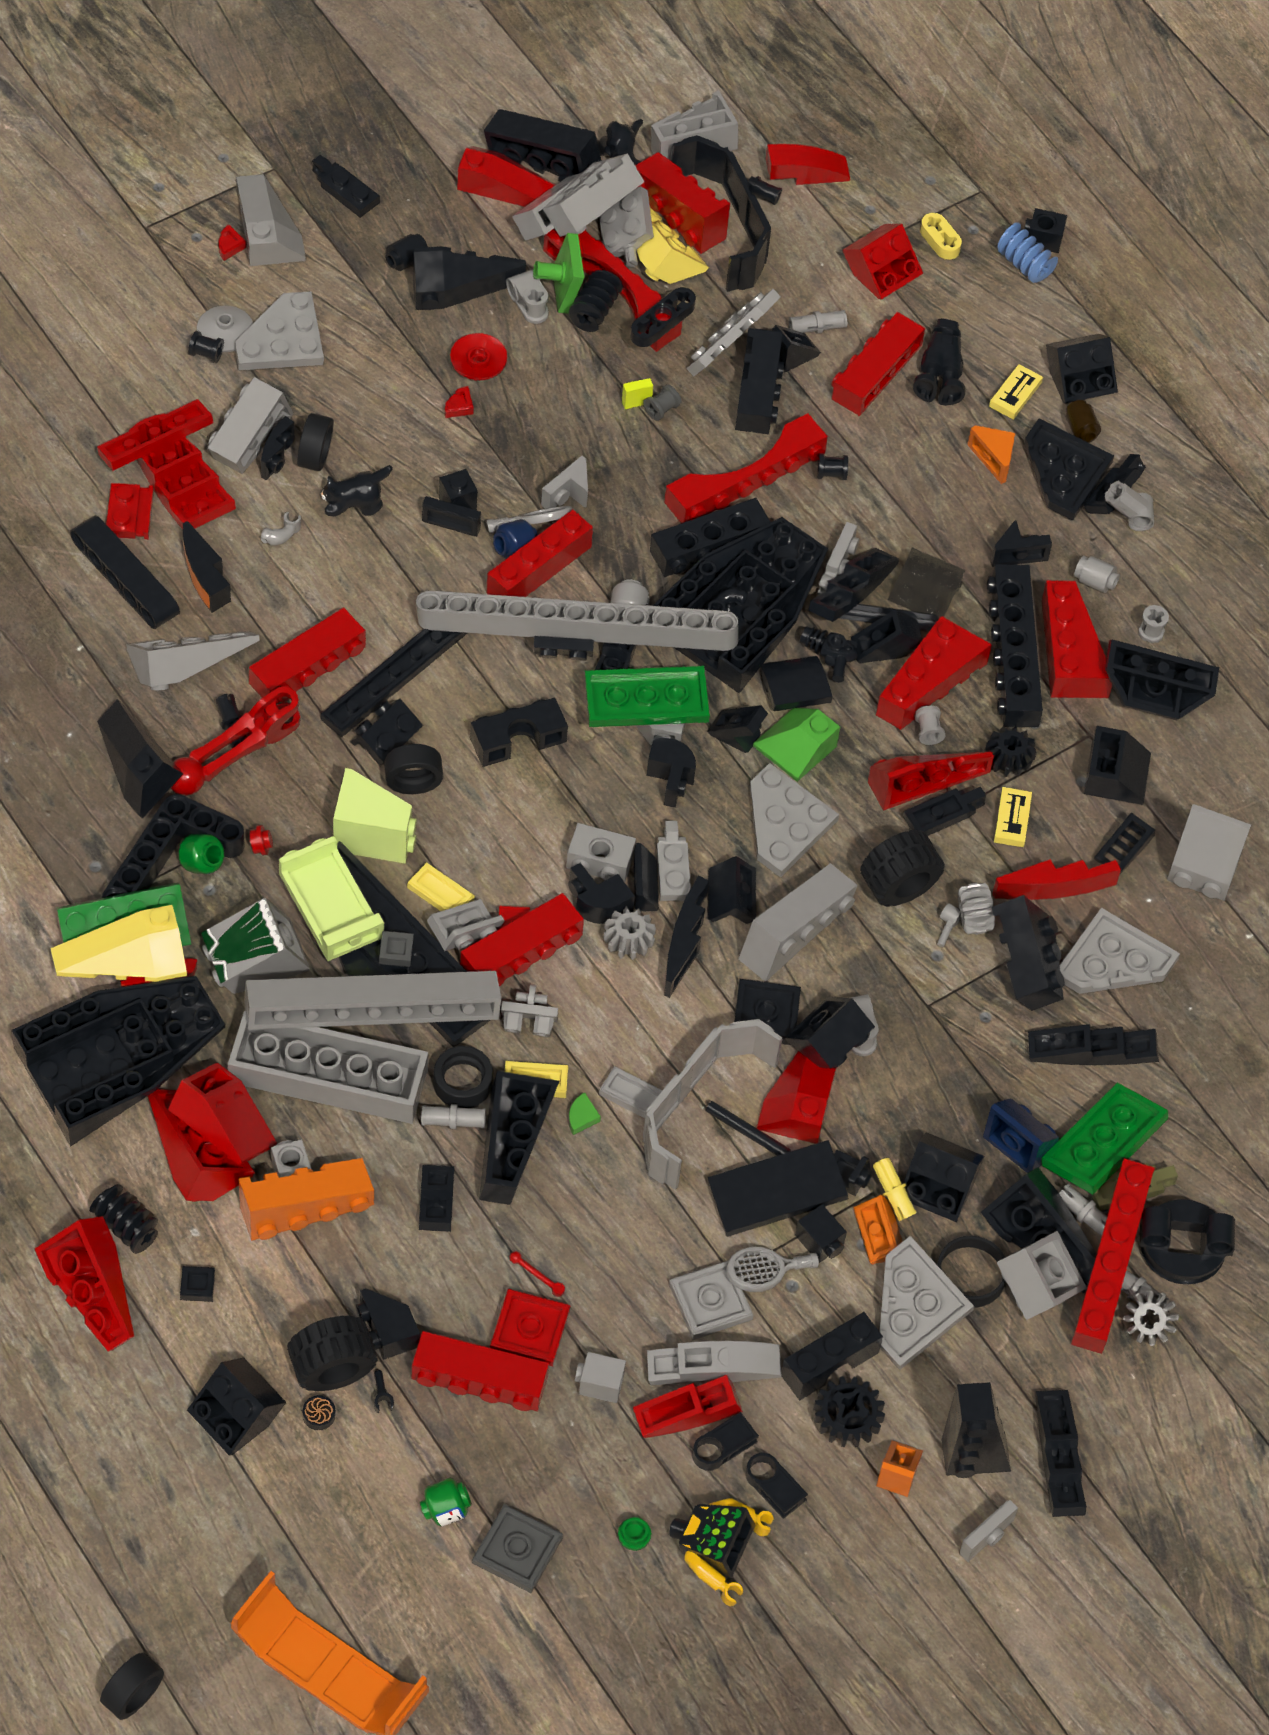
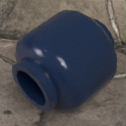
[493,519,538,559]

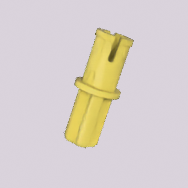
[873,1158,917,1221]

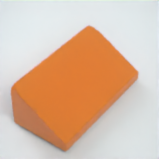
[853,1195,903,1264]

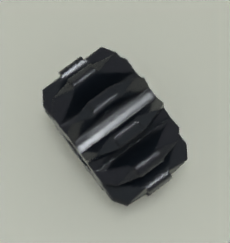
[985,725,1037,777]

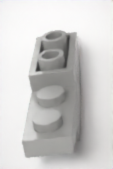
[647,1341,782,1386]

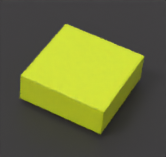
[622,378,653,409]

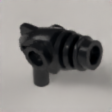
[800,626,858,683]

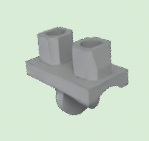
[501,984,558,1037]

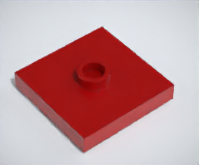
[490,1289,571,1367]

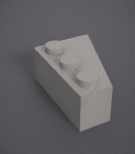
[651,90,738,161]

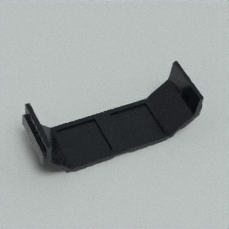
[671,135,771,292]

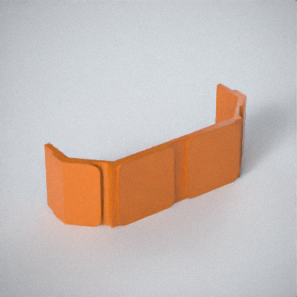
[231,1571,429,1735]

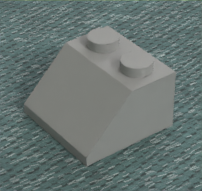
[997,1231,1087,1320]

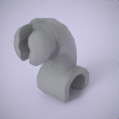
[261,512,301,546]

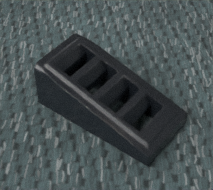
[1094,812,1155,876]

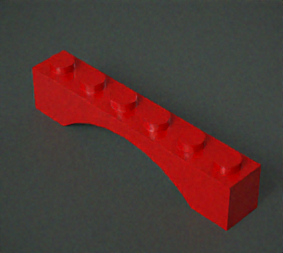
[543,228,682,352]
[664,413,828,524]
[1071,1158,1155,1354]

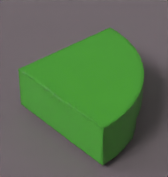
[569,1092,601,1135]

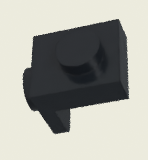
[834,1150,872,1196]

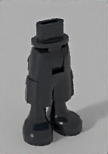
[913,318,966,406]

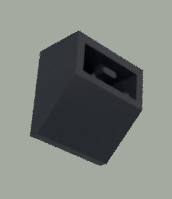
[1046,334,1118,404]
[1084,726,1151,805]
[903,1132,985,1222]
[187,1357,286,1456]

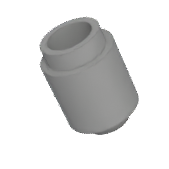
[1074,556,1120,593]

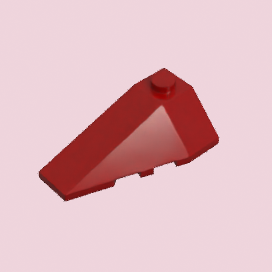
[457,146,556,207]
[757,1051,837,1144]
[148,1089,255,1202]
[35,1216,135,1351]

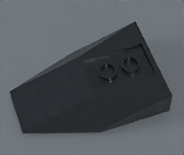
[653,517,828,694]
[12,976,225,1147]

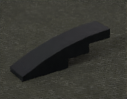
[808,548,899,622]
[664,875,709,998]
[1028,1024,1159,1065]
[1035,1390,1087,1517]

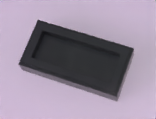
[422,496,481,537]

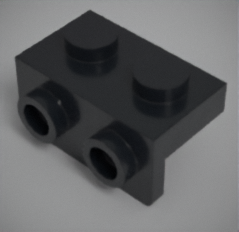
[534,636,594,660]
[350,699,423,765]

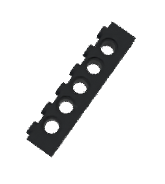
[987,564,1043,727]

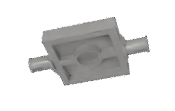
[600,186,654,268]

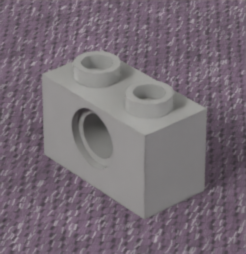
[566,823,636,882]

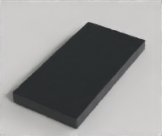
[707,1140,849,1237]

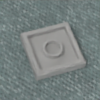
[669,1260,753,1340]

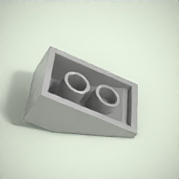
[1167,804,1251,901]

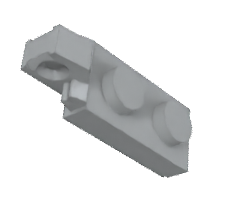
[656,821,691,901]

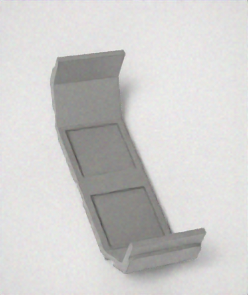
[643,1019,782,1190]

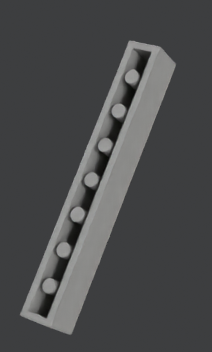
[244,971,501,1030]

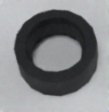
[297,413,334,471]
[384,744,443,794]
[433,1046,493,1108]
[100,1652,164,1720]

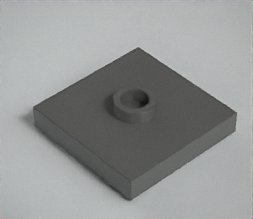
[472,1504,563,1593]

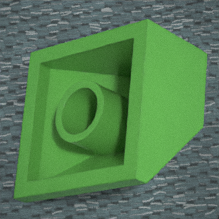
[753,708,840,782]

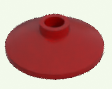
[450,333,507,380]

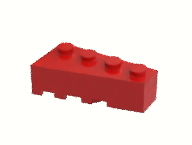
[634,152,730,254]
[1042,580,1112,698]

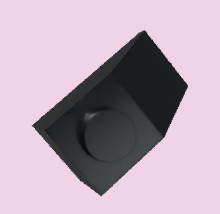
[851,609,922,663]

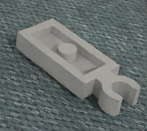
[817,522,860,595]

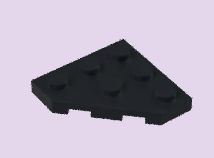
[1024,418,1114,520]

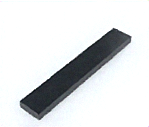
[321,629,467,738]

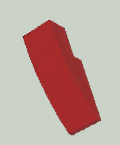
[765,144,850,185]
[633,1375,743,1438]

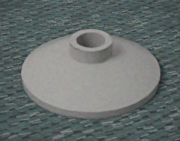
[197,306,253,352]

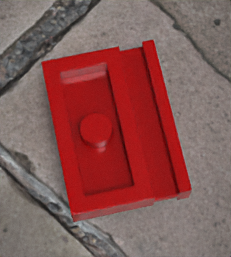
[106,483,154,540]

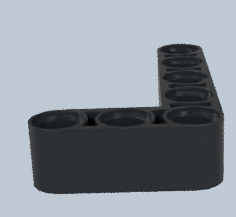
[101,794,245,898]

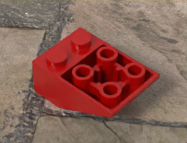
[168,1063,277,1165]

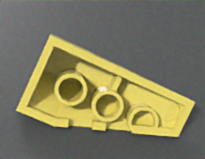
[637,207,709,284]
[51,905,187,982]

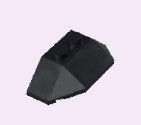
[1105,639,1220,720]

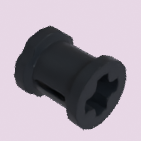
[188,331,224,363]
[817,453,848,480]

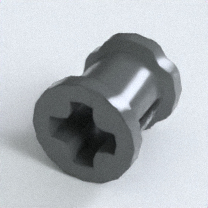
[643,384,682,421]

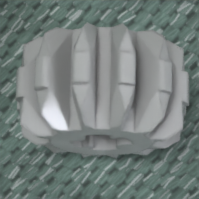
[958,882,995,935]
[603,906,656,960]
[1123,1290,1179,1346]

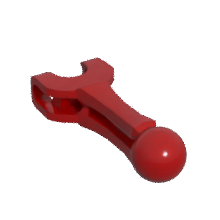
[171,686,301,796]

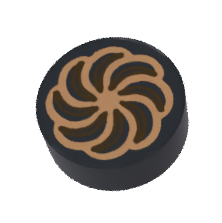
[302,1395,336,1430]

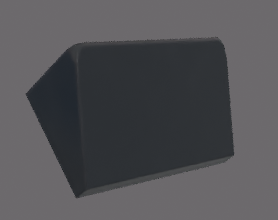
[633,843,659,911]

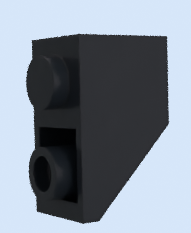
[356,1289,420,1360]

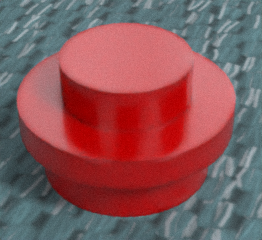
[249,825,273,856]

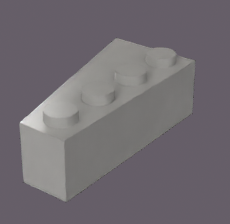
[738,863,858,982]

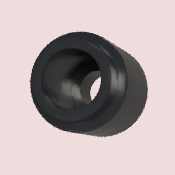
[385,234,428,271]

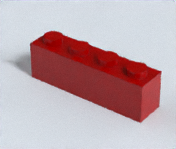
[831,312,925,416]
[487,510,593,597]
[249,607,366,704]
[460,893,584,987]
[411,1331,549,1412]

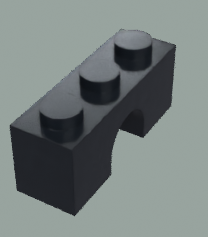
[470,697,568,767]
[781,1312,883,1401]

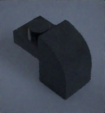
[646,735,696,808]
[568,862,635,924]

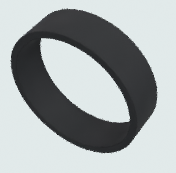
[937,1236,1006,1308]

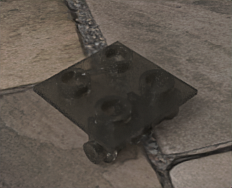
[888,547,965,620]

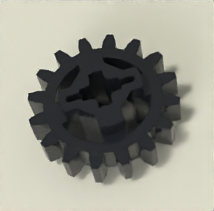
[813,1376,885,1447]

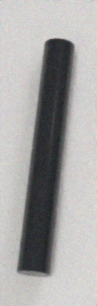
[705,1101,791,1156]

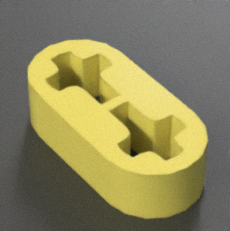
[920,213,962,260]

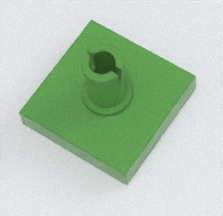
[533,233,584,314]

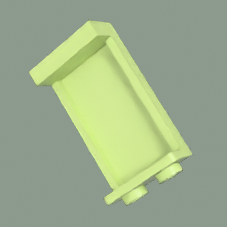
[279,836,384,961]

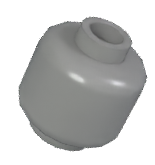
[610,579,649,606]

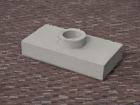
[960,1500,1018,1562]

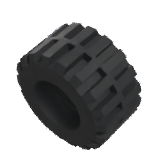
[860,830,945,907]
[287,1315,378,1392]

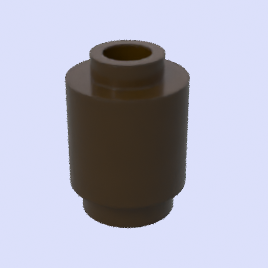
[1065,400,1101,443]

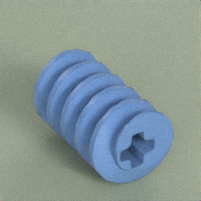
[997,222,1058,283]

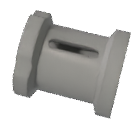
[1138,605,1169,643]
[915,705,946,745]

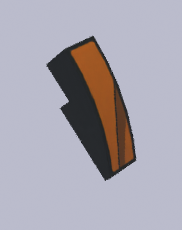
[183,521,231,613]

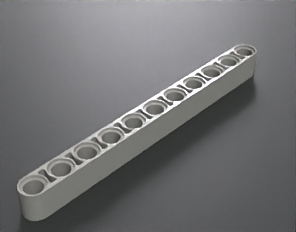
[416,591,739,651]

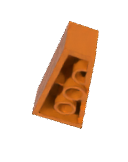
[239,1158,374,1241]

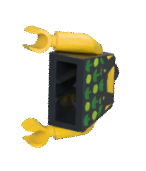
[669,1498,774,1606]

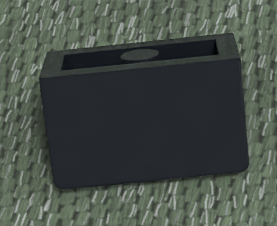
[708,856,756,924]

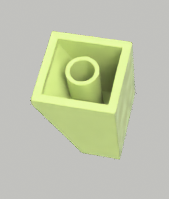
[333,768,417,864]

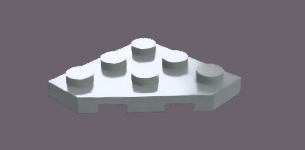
[686,289,781,377]
[235,291,324,370]
[750,763,839,878]
[1060,908,1180,994]
[880,1236,974,1370]

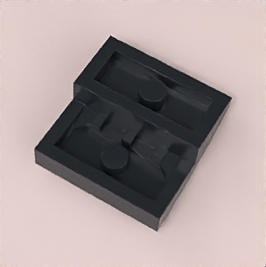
[760,656,833,711]

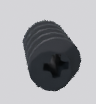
[569,270,623,332]
[89,1183,158,1254]

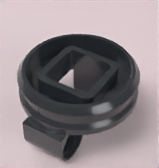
[1140,1199,1235,1284]

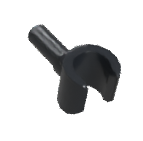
[374,1370,394,1413]

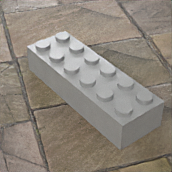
[228,1011,429,1124]

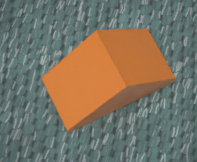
[968,425,1015,484]
[876,1440,923,1497]

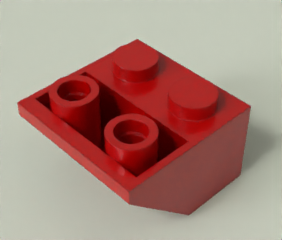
[843,223,923,299]

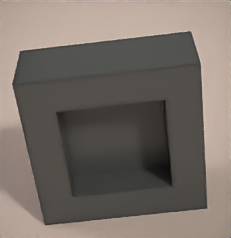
[379,931,414,967]

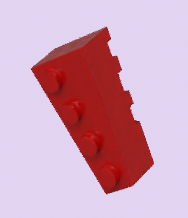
[876,616,992,730]

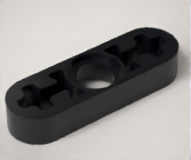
[630,287,696,347]

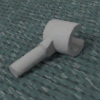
[937,903,960,947]

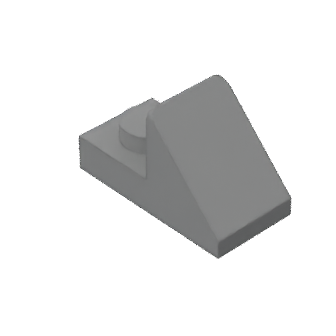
[541,456,588,509]

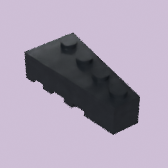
[484,109,602,182]
[479,1071,559,1205]
[941,1382,1011,1478]

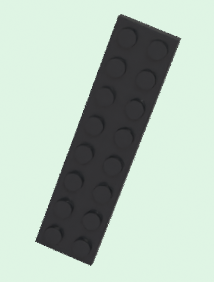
[337,841,501,1047]

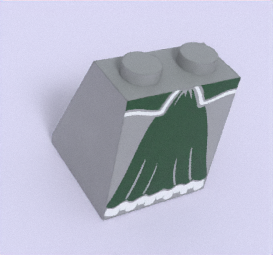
[201,898,310,994]

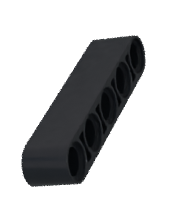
[70,515,180,629]

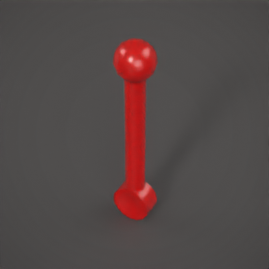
[509,1251,565,1297]

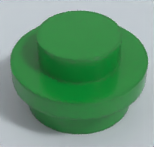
[618,1517,651,1551]

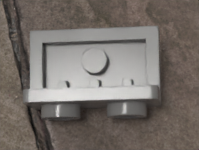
[427,899,505,951]

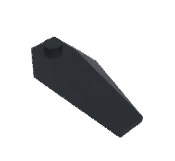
[413,246,526,310]
[97,699,183,818]
[981,1167,1097,1293]

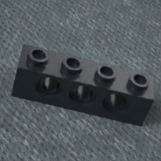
[650,498,770,577]

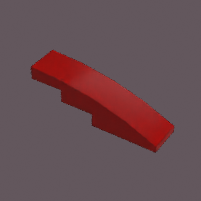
[992,859,1121,900]

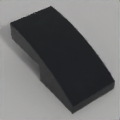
[419,1165,455,1232]

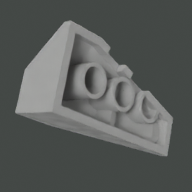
[236,174,306,266]
[126,631,260,690]

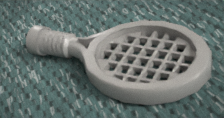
[487,506,572,533]
[726,1247,819,1292]

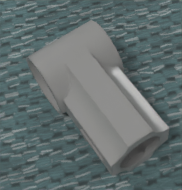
[1105,480,1154,531]

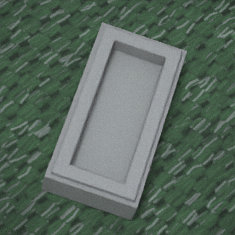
[599,1066,662,1118]

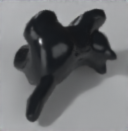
[598,119,643,165]
[321,465,393,517]

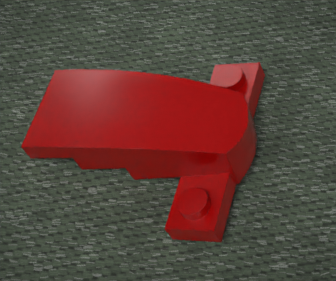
[97,399,236,530]

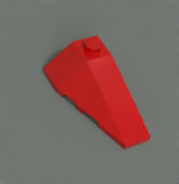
[868,752,994,811]

